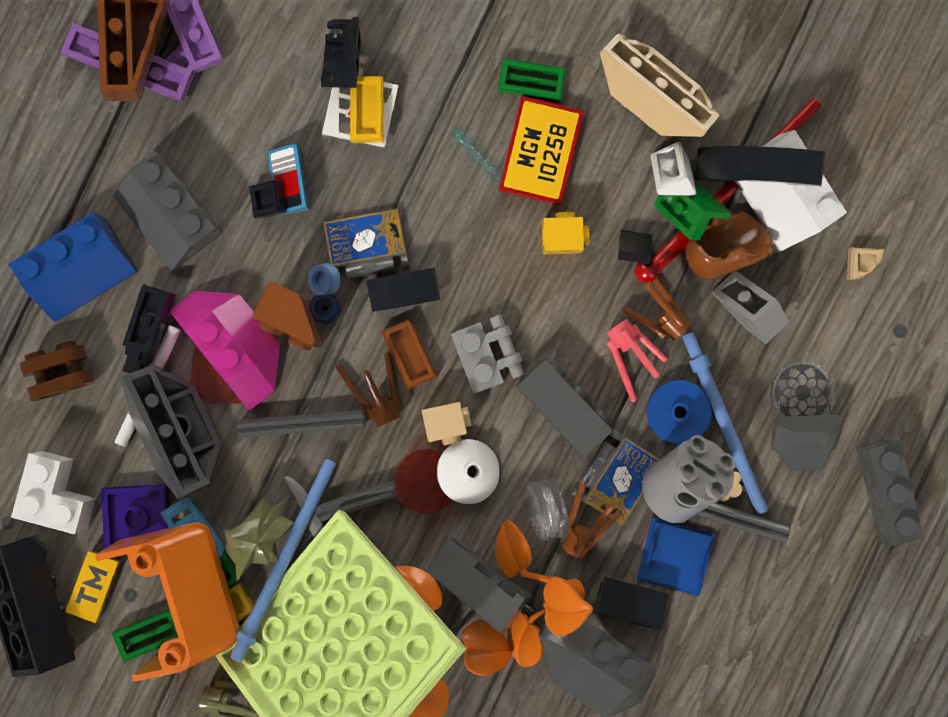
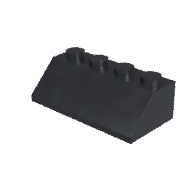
[0,534,76,677]

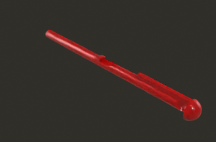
[634,98,821,283]

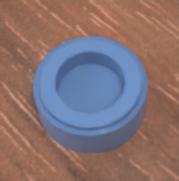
[308,263,340,296]

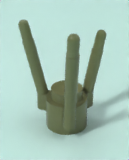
[199,680,259,717]

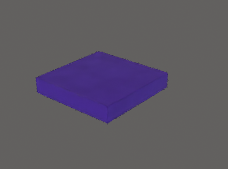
[101,484,170,549]

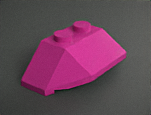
[170,291,280,411]

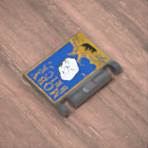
[323,208,409,279]
[571,429,659,527]

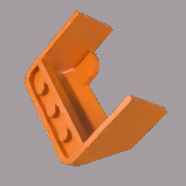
[95,522,241,682]

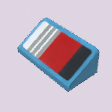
[268,144,309,215]

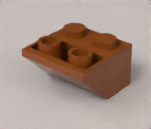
[252,281,323,351]

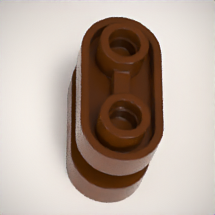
[20,341,95,401]

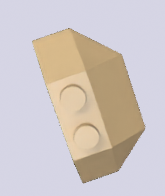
[600,33,720,137]

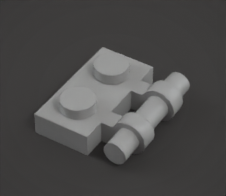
[451,314,525,394]

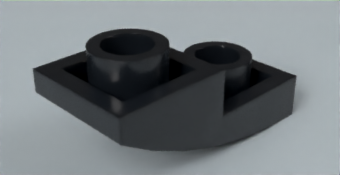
[366,267,440,312]

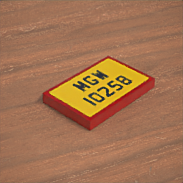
[499,96,584,206]

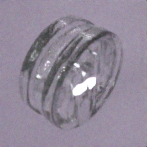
[526,477,569,542]

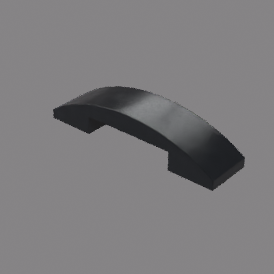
[694,146,826,186]

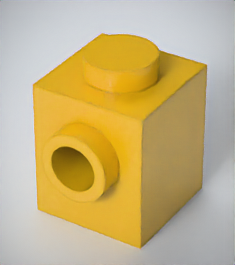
[542,212,589,254]

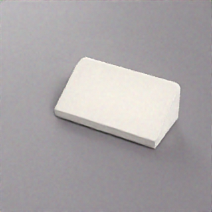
[651,142,696,196]

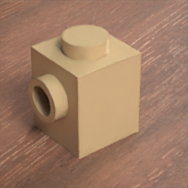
[421,402,472,445]

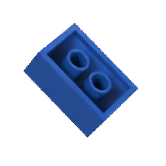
[9,212,138,322]

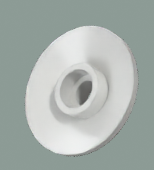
[437,439,500,504]

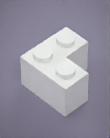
[11,451,96,534]

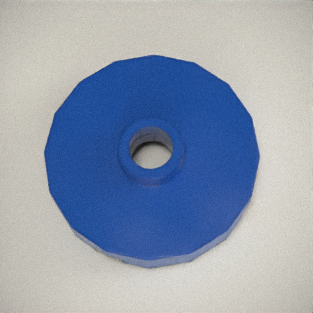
[646,380,712,444]

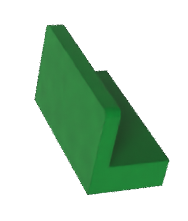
[654,181,732,240]

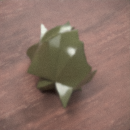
[224,493,294,581]

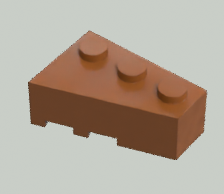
[97,0,170,101]

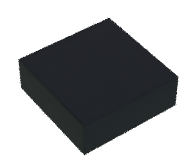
[249,180,287,219]
[618,230,652,264]

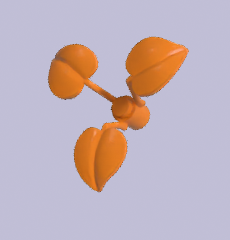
[495,519,593,668]
[394,566,512,717]

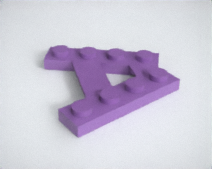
[60,0,224,103]

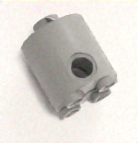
[642,435,736,523]

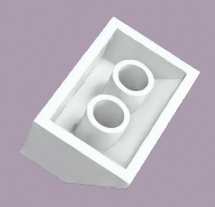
[735,130,847,251]

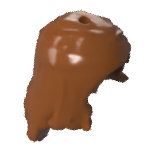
[685,211,774,279]

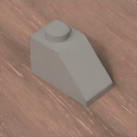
[712,271,789,344]

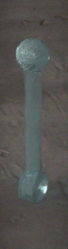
[452,130,502,182]

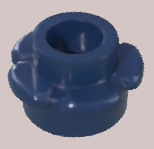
[310,294,341,324]

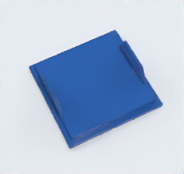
[637,517,715,596]

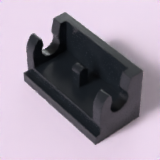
[320,17,361,88]
[593,577,669,630]

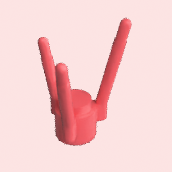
[606,319,668,402]

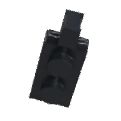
[122,284,176,374]

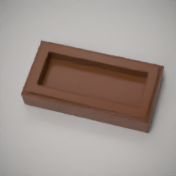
[381,318,437,390]

